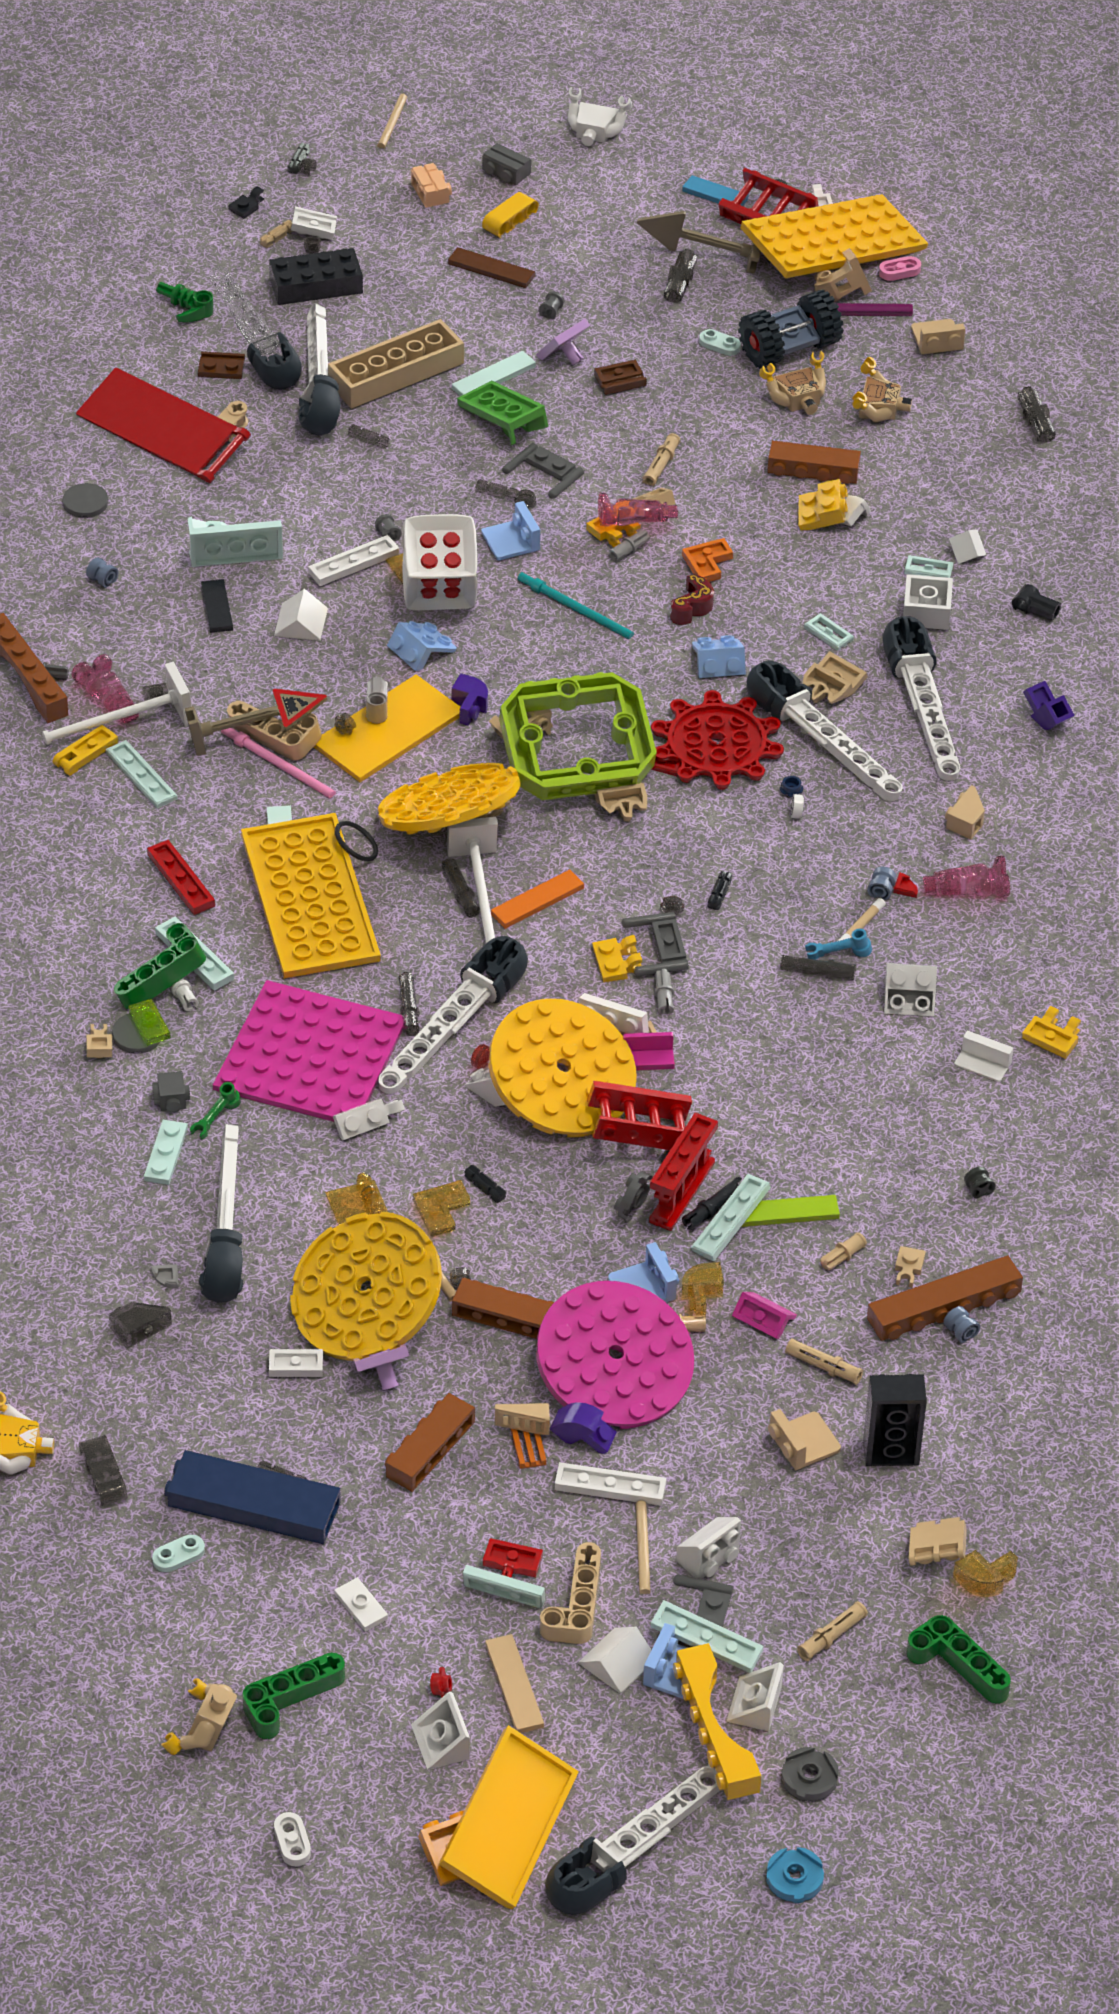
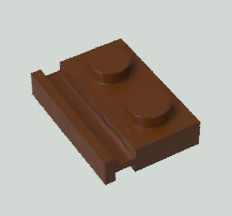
[198,351,245,379]
[594,359,647,395]

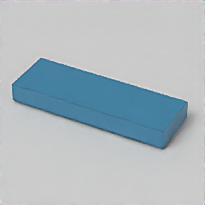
[682,175,749,206]

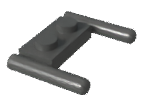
[502,443,584,498]
[621,912,689,976]
[657,1574,734,1648]

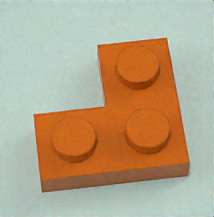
[682,538,733,582]

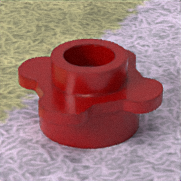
[430,1667,453,1698]

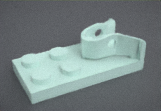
[188,517,283,567]

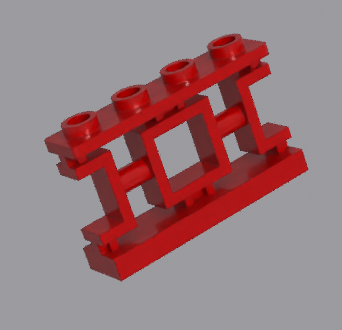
[649,1112,718,1231]

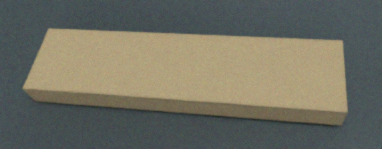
[485,1634,544,1733]

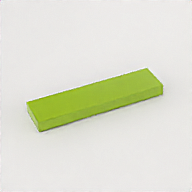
[741,1195,840,1227]

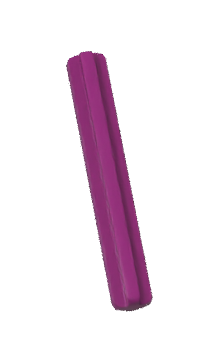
[837,303,913,316]

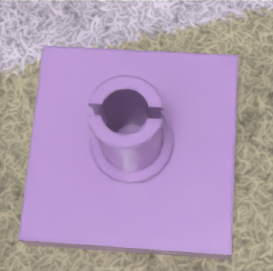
[536,318,590,366]
[353,1344,409,1390]

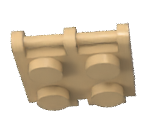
[909,1517,967,1566]

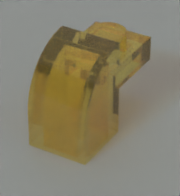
[681,1262,724,1318]
[953,1549,1018,1597]

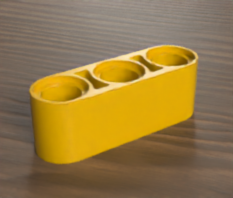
[482,192,539,238]

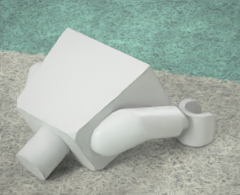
[568,87,632,146]

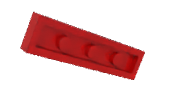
[147,839,215,915]

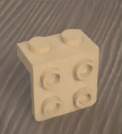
[911,319,965,354]
[768,1409,841,1471]

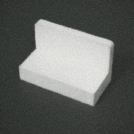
[954,1031,1013,1082]

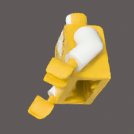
[0,1391,54,1475]

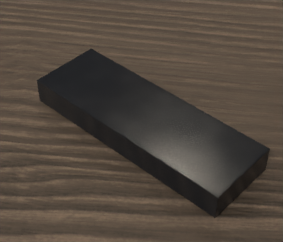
[201,579,233,633]

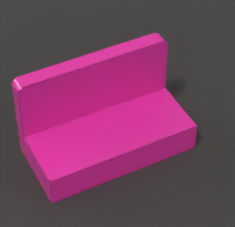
[623,1032,675,1070]
[732,1292,797,1339]

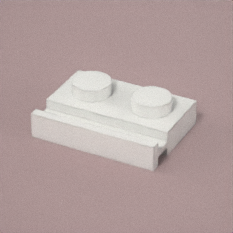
[291,207,337,240]

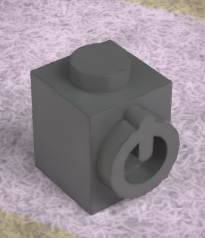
[152,1071,190,1112]

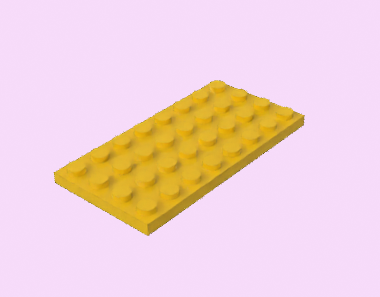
[740,194,928,278]
[241,813,381,979]

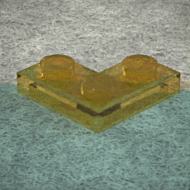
[413,1180,470,1237]

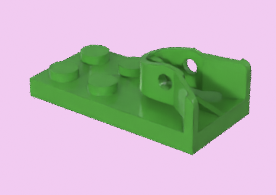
[457,380,548,445]

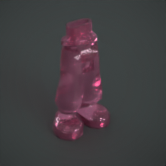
[598,492,678,527]
[71,654,139,723]
[923,855,1010,897]

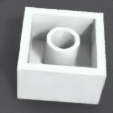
[903,574,953,630]

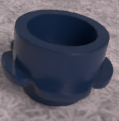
[780,776,804,797]

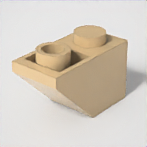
[945,785,985,840]

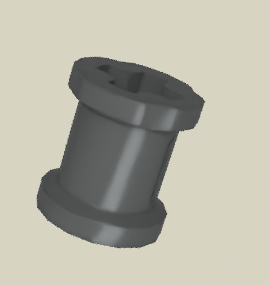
[538,291,564,319]
[375,514,402,541]

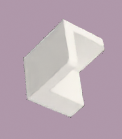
[949,530,986,564]

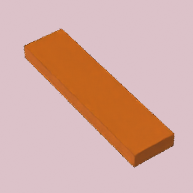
[491,869,584,929]

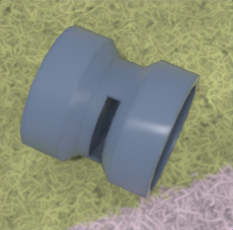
[86,557,119,588]
[867,866,897,900]
[944,1306,980,1343]

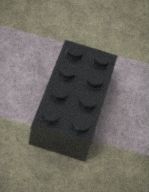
[269,248,363,305]
[863,1374,927,1467]

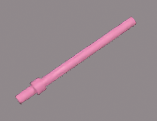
[221,728,336,799]

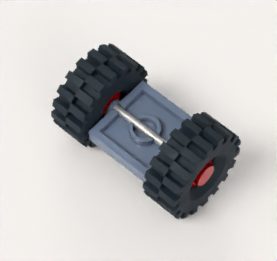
[738,289,844,369]

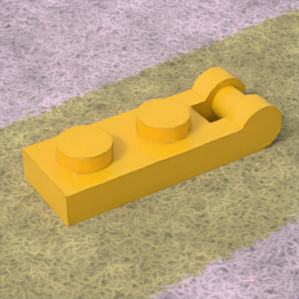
[52,725,118,776]

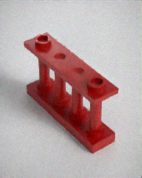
[718,167,819,224]
[587,1081,692,1150]

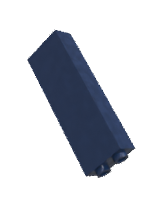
[164,1450,341,1545]

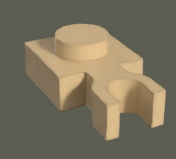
[86,1024,112,1058]
[895,1246,926,1288]

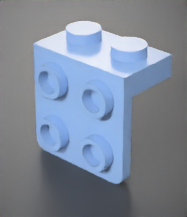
[387,621,457,671]
[692,635,746,678]
[608,1242,679,1302]

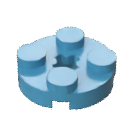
[766,1847,824,1904]

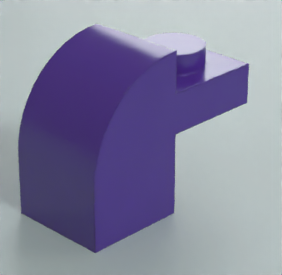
[451,673,488,726]
[1023,681,1075,730]
[550,1402,617,1454]

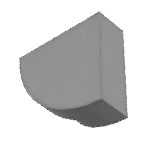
[151,1264,178,1289]

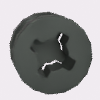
[964,1167,996,1199]

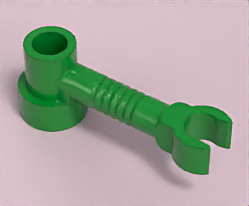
[190,1082,241,1140]

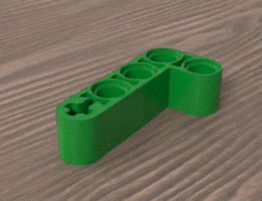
[114,923,206,1010]
[906,1615,1011,1704]
[242,1652,345,1739]

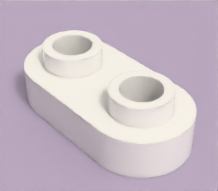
[274,1812,311,1867]

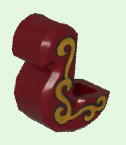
[670,575,714,625]

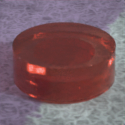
[471,1044,490,1069]

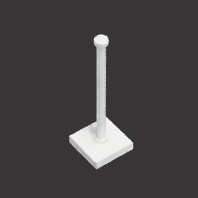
[42,662,192,745]
[447,817,498,943]

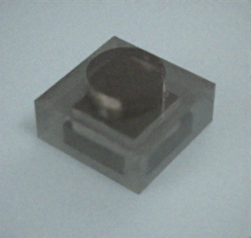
[142,683,170,704]

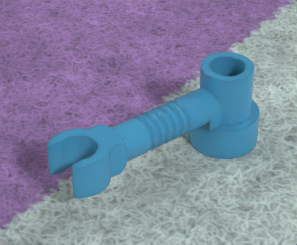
[805,929,872,960]

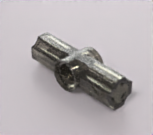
[664,249,697,303]
[1017,386,1056,443]

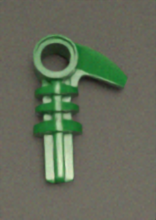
[156,282,214,322]

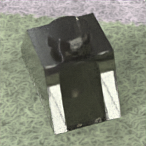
[109,1302,172,1349]

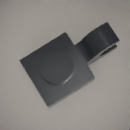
[228,186,265,219]

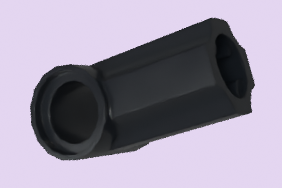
[1011,584,1062,620]

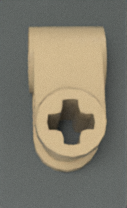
[217,401,248,442]

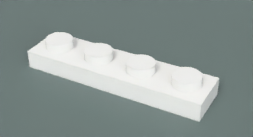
[308,535,399,586]
[555,1462,666,1506]

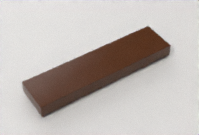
[448,247,535,288]

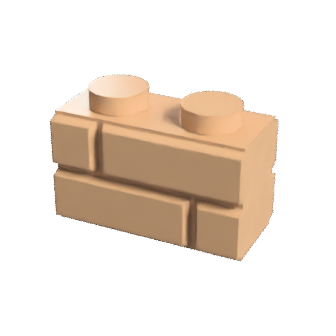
[411,163,452,208]

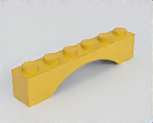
[673,1643,761,1800]

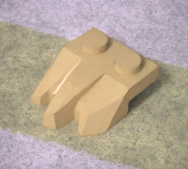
[803,651,868,704]
[594,783,647,822]

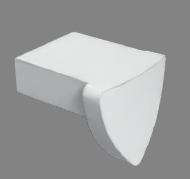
[841,495,871,526]

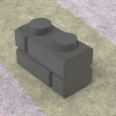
[482,143,532,185]

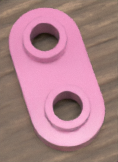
[879,256,921,281]

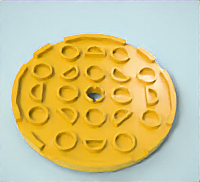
[378,763,521,834]
[488,999,637,1137]
[290,1212,442,1361]

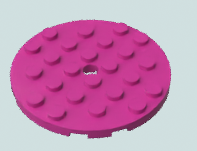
[536,1281,694,1429]

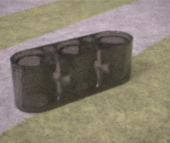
[79,1435,128,1506]

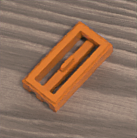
[510,1428,547,1469]

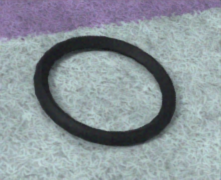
[335,821,378,862]

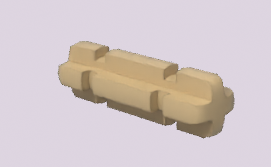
[260,220,293,248]

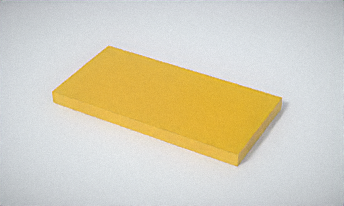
[314,674,460,783]
[439,1725,579,1909]

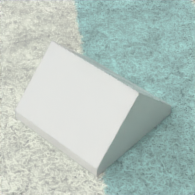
[274,589,328,641]
[578,1627,651,1694]
[727,1662,784,1731]
[411,1692,470,1770]

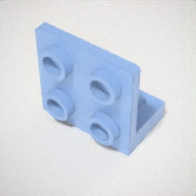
[481,501,540,561]
[643,1623,688,1699]

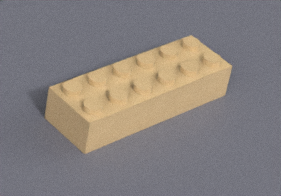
[328,319,464,409]

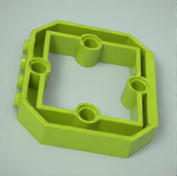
[499,672,657,800]

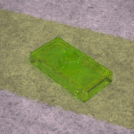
[128,999,171,1046]

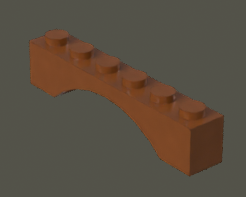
[0,613,69,724]

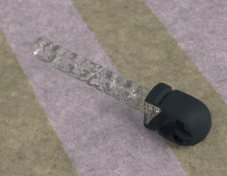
[209,267,302,390]

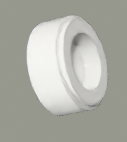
[791,794,804,819]

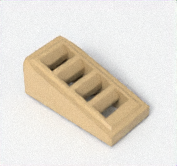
[495,1403,550,1435]

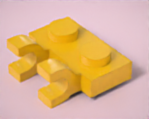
[586,505,641,548]
[592,935,642,983]
[1022,1006,1081,1059]

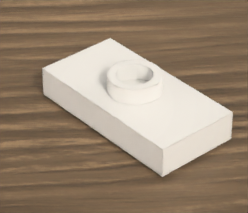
[334,1577,388,1632]

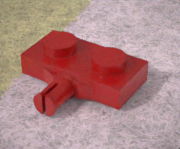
[483,1538,543,1578]

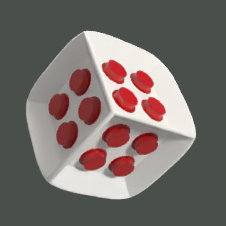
[402,514,478,610]

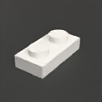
[269,1349,323,1377]

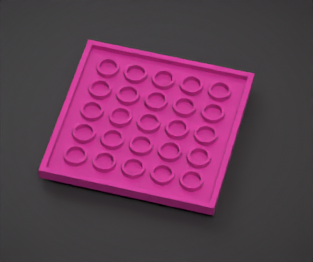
[213,980,407,1122]

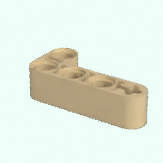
[227,701,322,760]
[540,1542,601,1644]

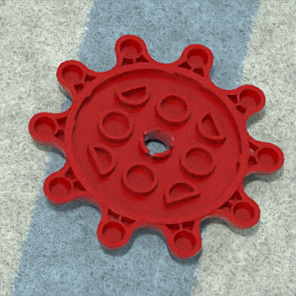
[651,690,784,790]

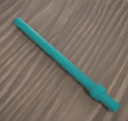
[517,572,634,639]

